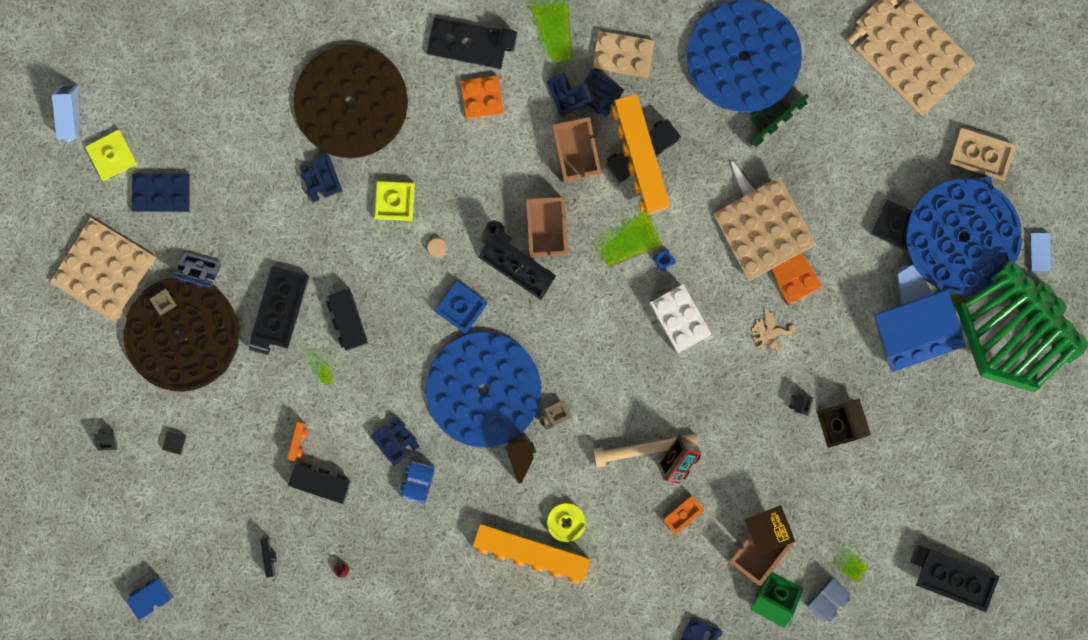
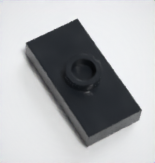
[260,538,277,578]

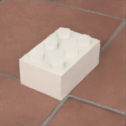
[649,284,712,354]

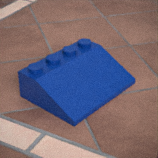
[874,288,965,372]

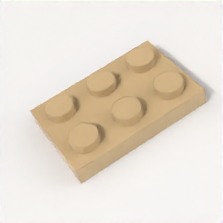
[592,31,655,79]
[949,128,1016,182]

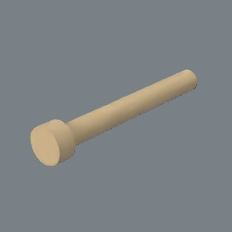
[593,434,698,468]

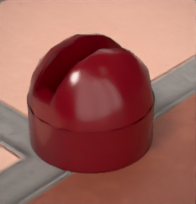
[334,562,349,578]

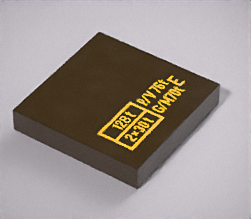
[744,505,796,556]

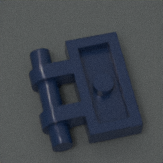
[584,69,625,117]
[299,155,343,203]
[173,252,221,289]
[370,416,420,466]

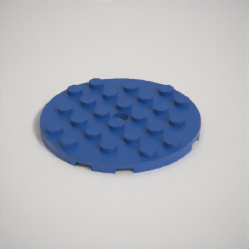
[687,0,802,113]
[906,179,1022,295]
[426,332,541,447]

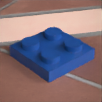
[435,281,488,334]

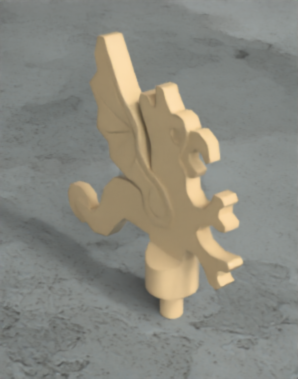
[752,308,796,352]

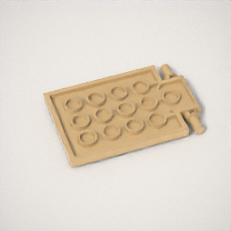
[846,0,976,117]

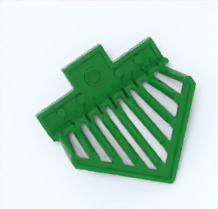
[956,259,1088,392]

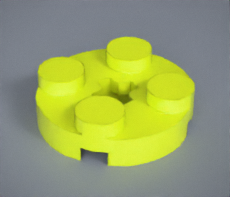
[547,503,586,542]

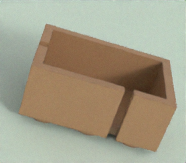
[552,117,602,184]
[526,197,568,259]
[728,533,796,586]

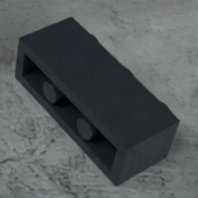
[326,289,369,351]
[288,461,351,504]

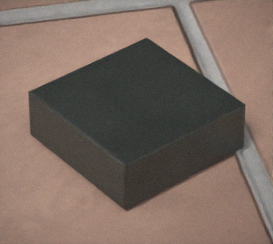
[162,431,186,455]

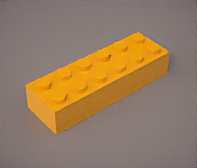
[611,94,670,216]

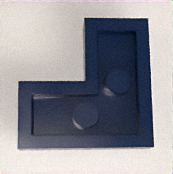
[547,73,594,116]

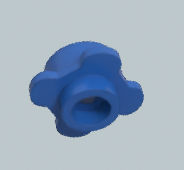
[653,248,676,271]

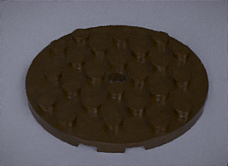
[294,45,408,159]
[123,277,239,392]

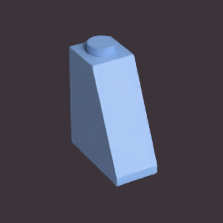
[52,85,79,142]
[895,264,933,305]

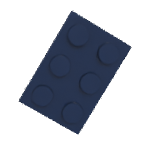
[132,173,190,212]

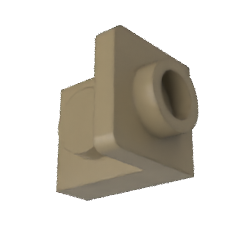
[538,400,571,430]

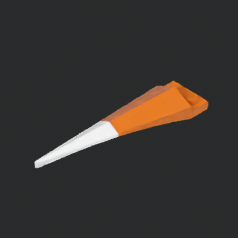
[731,161,822,306]

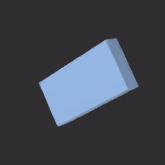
[1030,233,1051,272]

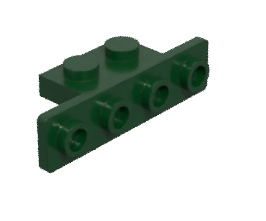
[748,94,809,148]

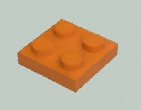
[461,75,504,119]

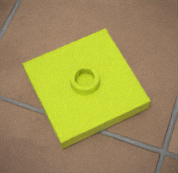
[85,130,137,181]
[374,181,415,221]

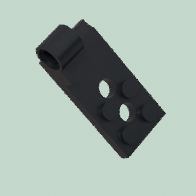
[427,17,518,70]
[478,220,556,300]
[249,266,309,355]
[910,545,1000,612]

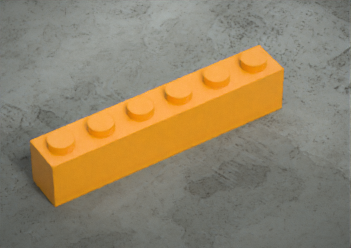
[473,524,591,584]

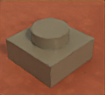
[150,289,177,316]

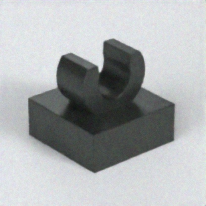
[789,393,813,416]
[94,428,117,451]

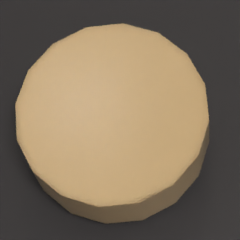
[428,238,447,258]

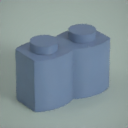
[806,577,850,623]

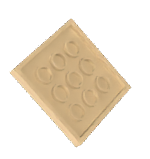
[713,177,817,281]
[50,217,156,322]

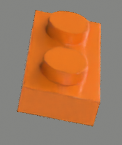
[288,422,308,461]
[663,495,704,535]

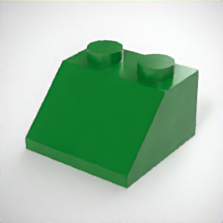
[750,572,803,628]

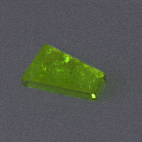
[530,3,572,62]
[601,212,662,268]

